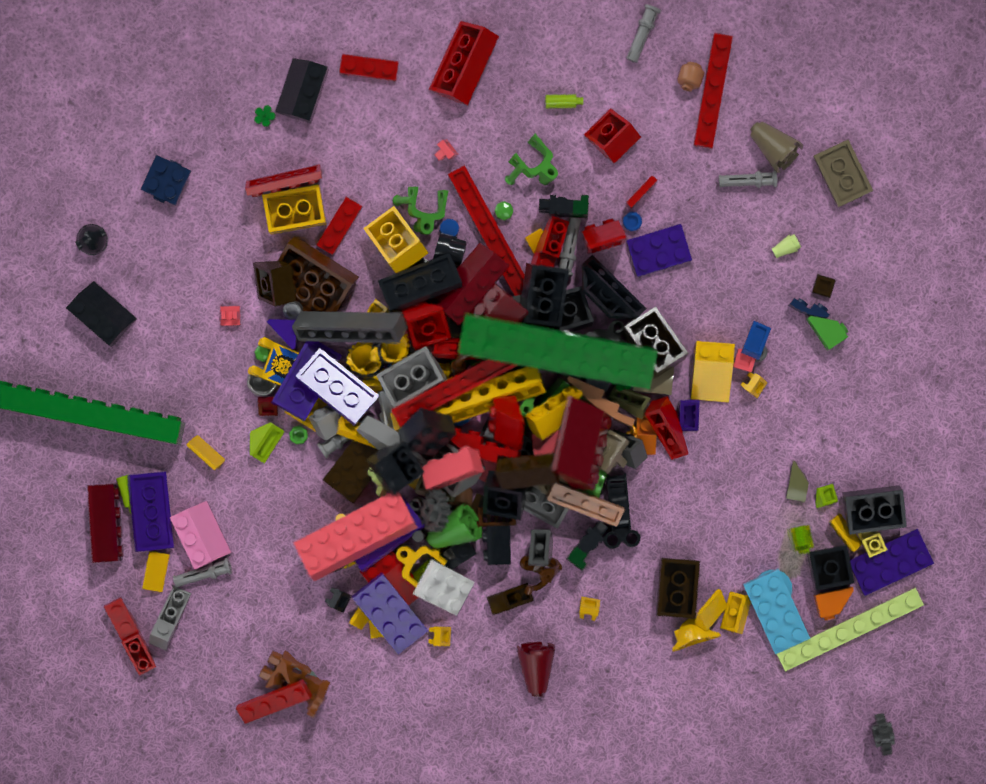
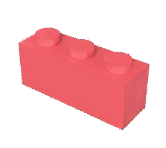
[422,447,484,490]

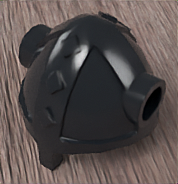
[75,224,108,256]

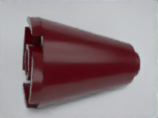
[517,642,555,697]

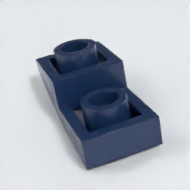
[788,298,830,319]

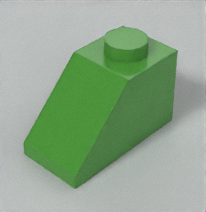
[806,316,848,351]

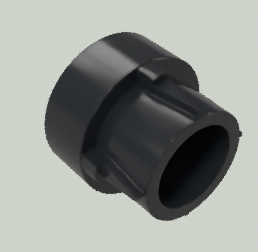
[433,232,467,269]

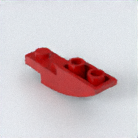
[531,216,569,267]
[450,428,521,463]
[104,597,156,676]

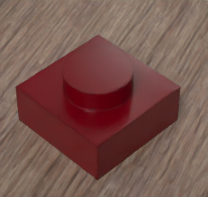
[258,396,278,416]

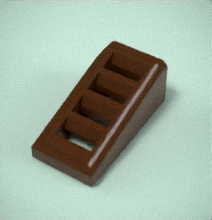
[477,507,516,527]

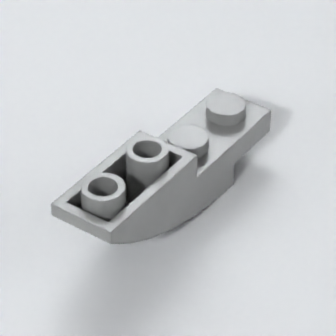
[356,416,428,479]

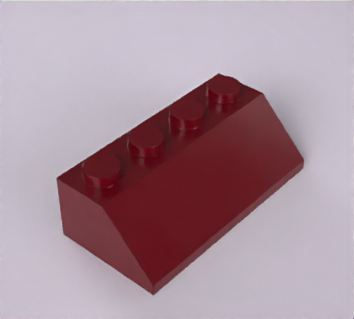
[430,242,509,326]
[87,484,124,563]

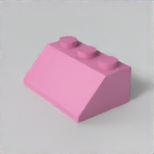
[170,501,231,570]

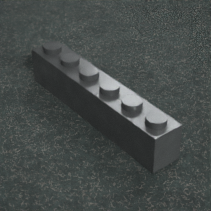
[292,311,408,343]

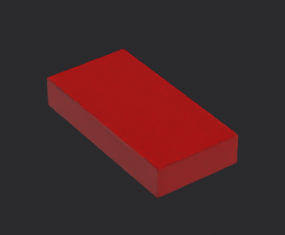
[626,176,658,210]

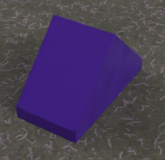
[267,319,297,350]
[679,400,700,431]

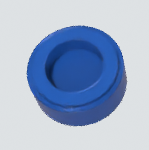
[623,212,642,231]
[440,219,459,236]

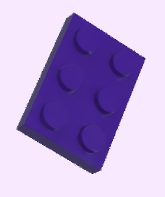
[626,224,692,277]

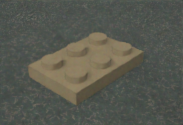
[813,140,873,208]

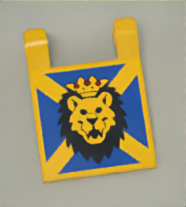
[248,337,299,386]

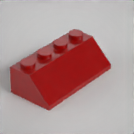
[429,21,499,105]

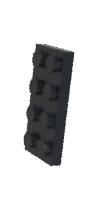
[377,253,463,313]

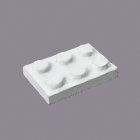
[413,559,475,616]

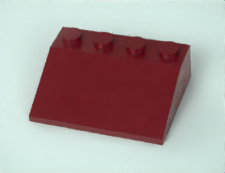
[552,396,611,491]

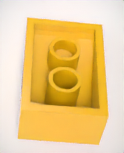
[691,341,735,403]

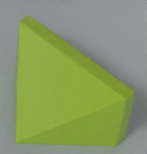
[250,422,285,463]

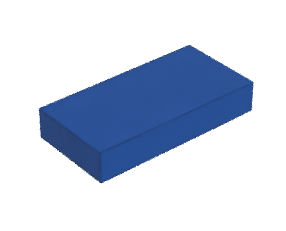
[741,321,771,360]

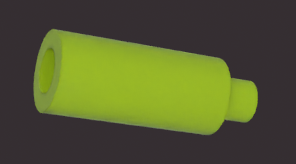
[545,94,583,109]
[116,475,131,514]

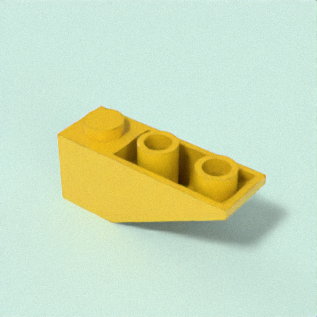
[525,385,583,440]

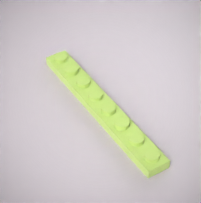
[777,588,924,671]

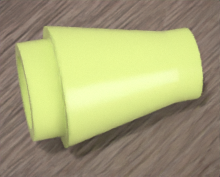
[771,234,801,258]

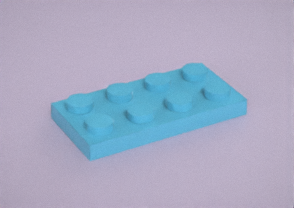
[743,568,810,654]

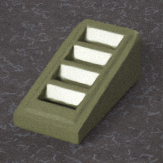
[608,385,651,419]

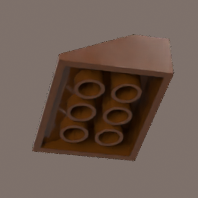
[278,236,359,312]

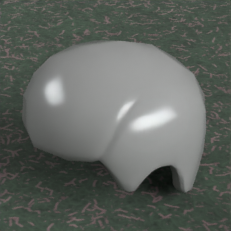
[247,367,277,396]

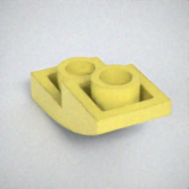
[858,531,887,558]

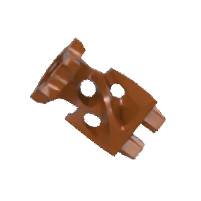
[259,651,331,718]

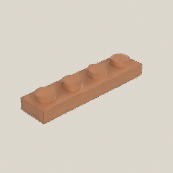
[546,483,625,527]

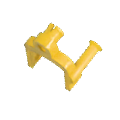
[396,545,447,587]

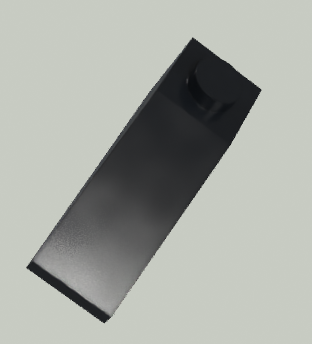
[418,542,477,576]

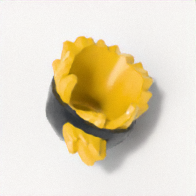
[370,333,410,364]
[346,342,385,380]

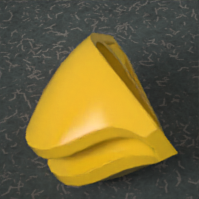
[672,619,722,652]

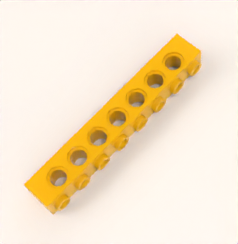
[390,366,546,433]

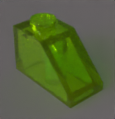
[787,525,814,555]

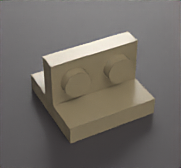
[600,429,629,474]

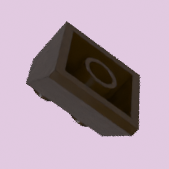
[253,261,296,307]

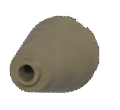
[750,122,803,173]

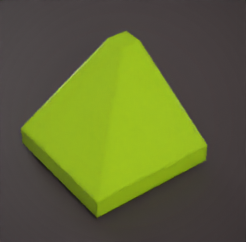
[816,484,838,508]

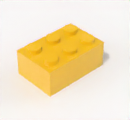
[262,184,327,235]
[363,206,429,273]

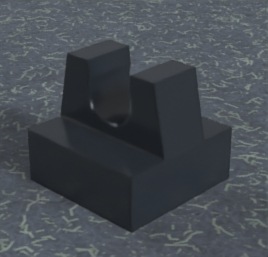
[325,588,352,613]

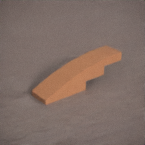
[567,376,635,427]

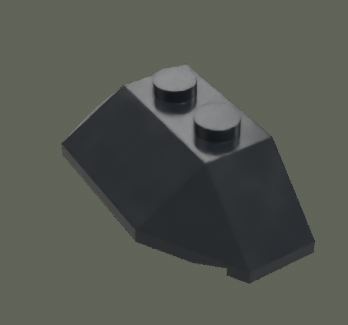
[581,255,647,319]

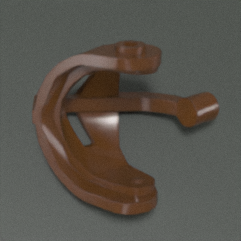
[520,555,563,595]

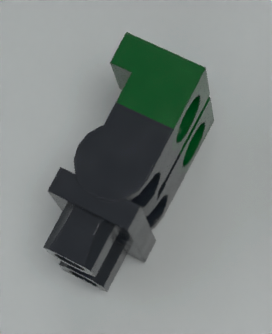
[539,195,589,218]
[566,521,608,570]

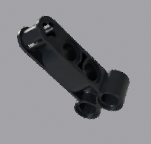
[604,473,641,549]

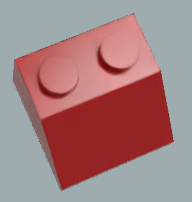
[584,108,641,164]
[401,302,451,350]
[488,396,524,450]

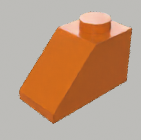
[813,587,854,621]

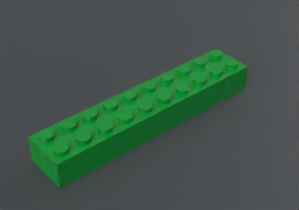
[457,313,658,389]
[0,381,185,445]

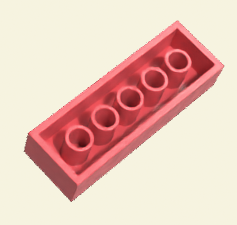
[294,492,418,581]

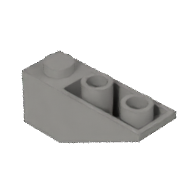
[309,405,341,441]
[149,586,191,650]

